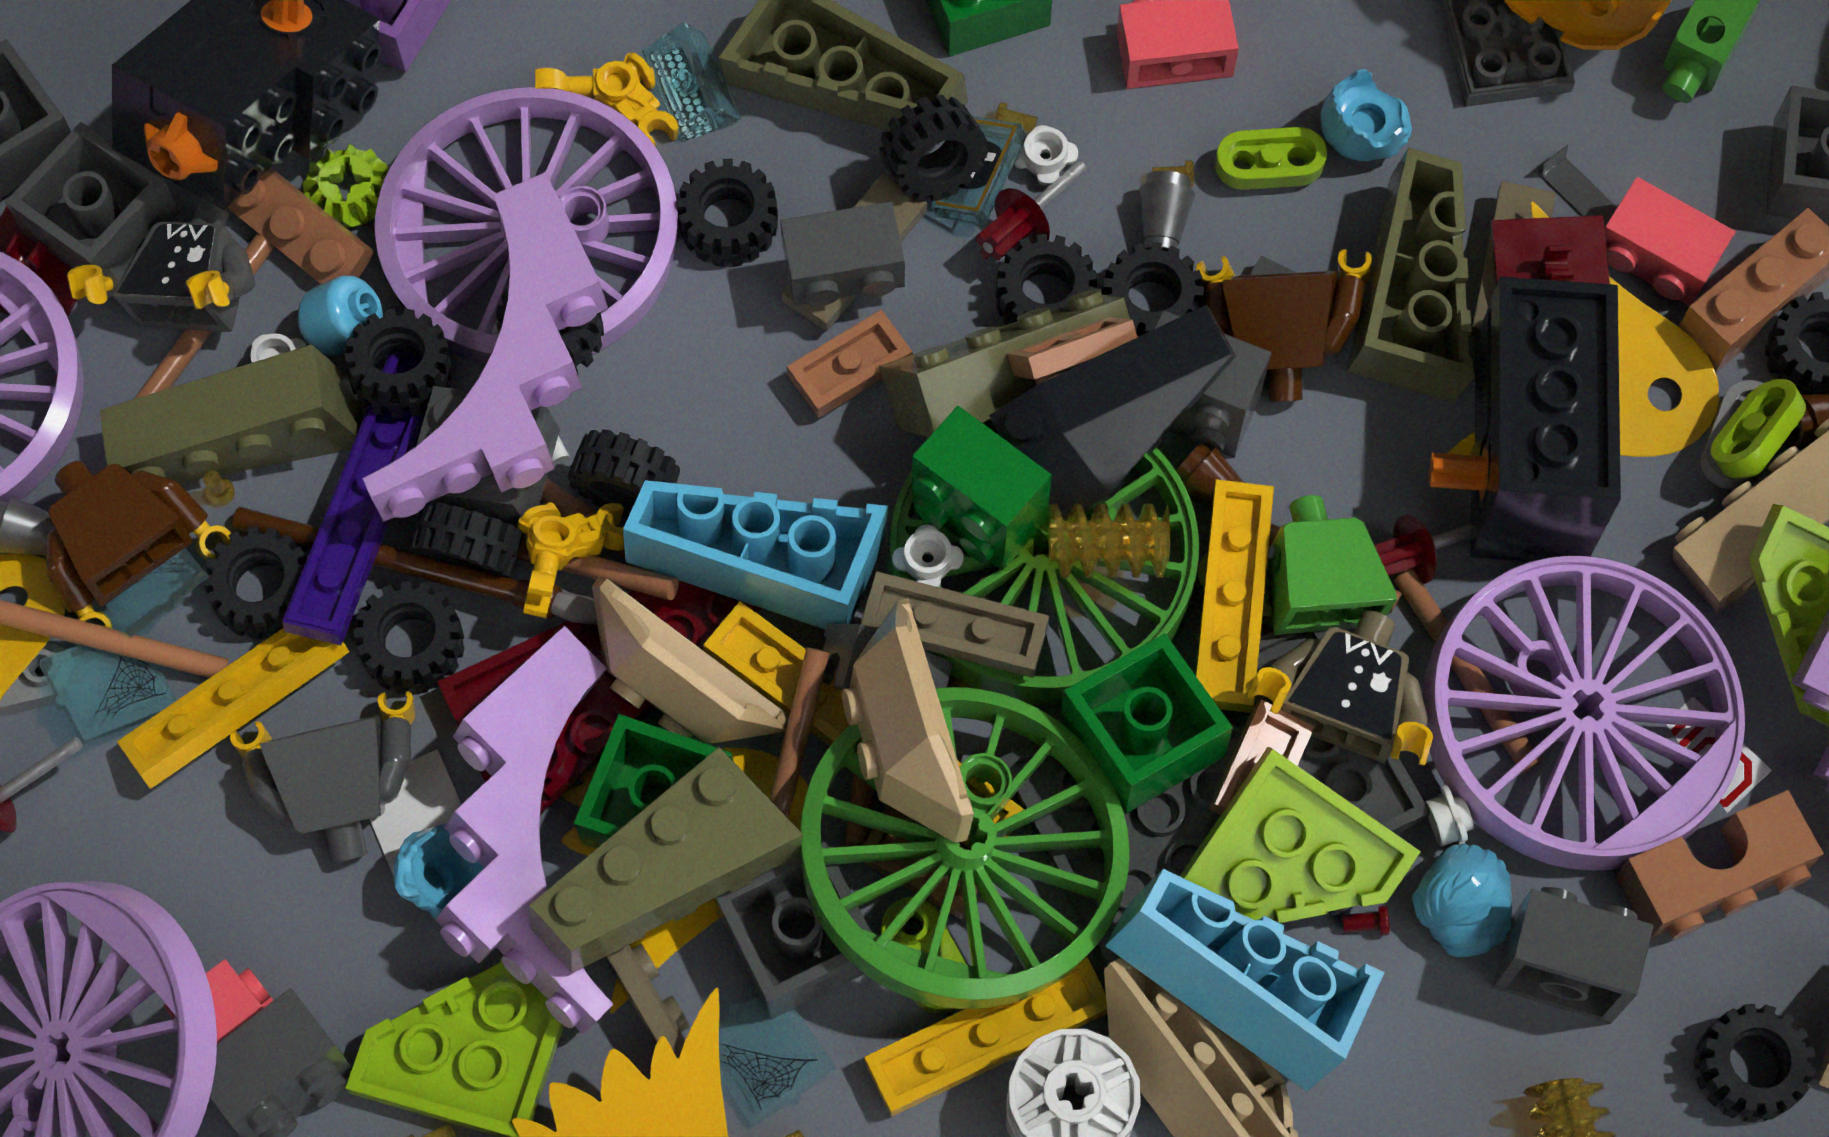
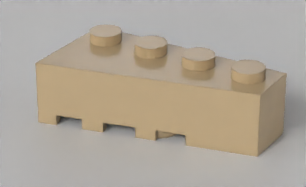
[1672,418,1829,613]

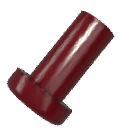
[1342,905,1390,936]

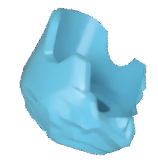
[1320,69,1412,162]
[394,823,484,919]
[1412,844,1512,958]

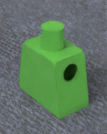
[1662,0,1761,103]
[1268,495,1397,635]

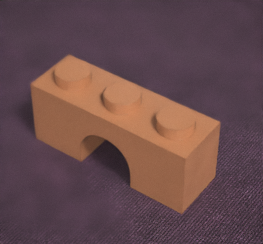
[1679,208,1829,373]
[1615,790,1824,939]

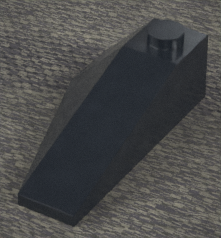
[989,305,1236,527]

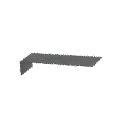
[1541,144,1617,228]

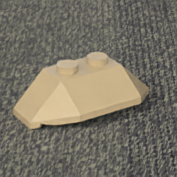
[592,576,789,744]
[842,598,974,843]
[1104,958,1298,1137]

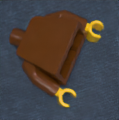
[1196,249,1372,402]
[46,461,232,629]

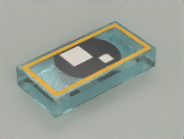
[931,116,1027,225]

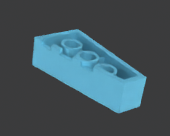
[623,480,888,630]
[1105,869,1385,1092]

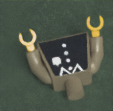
[1247,611,1433,765]

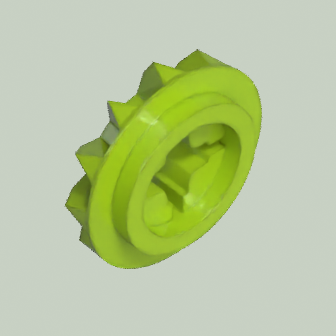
[302,143,389,228]

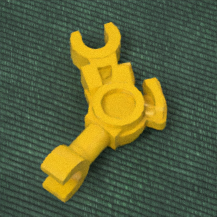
[535,52,679,147]
[517,502,624,618]

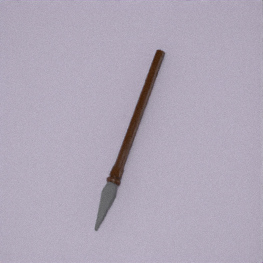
[232,507,597,625]

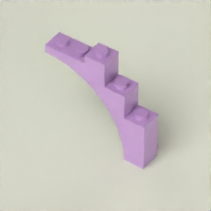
[362,172,608,522]
[436,626,613,1034]

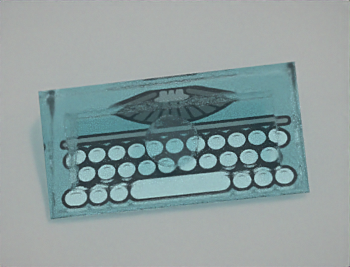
[642,22,741,142]

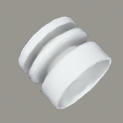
[1006,1029,1141,1137]

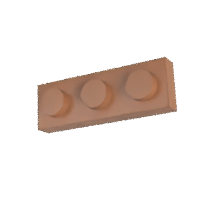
[227,168,376,284]

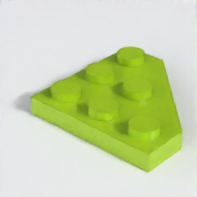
[1748,504,1829,727]
[1180,747,1421,923]
[345,958,564,1137]

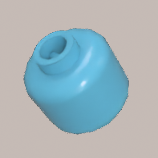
[298,275,383,356]

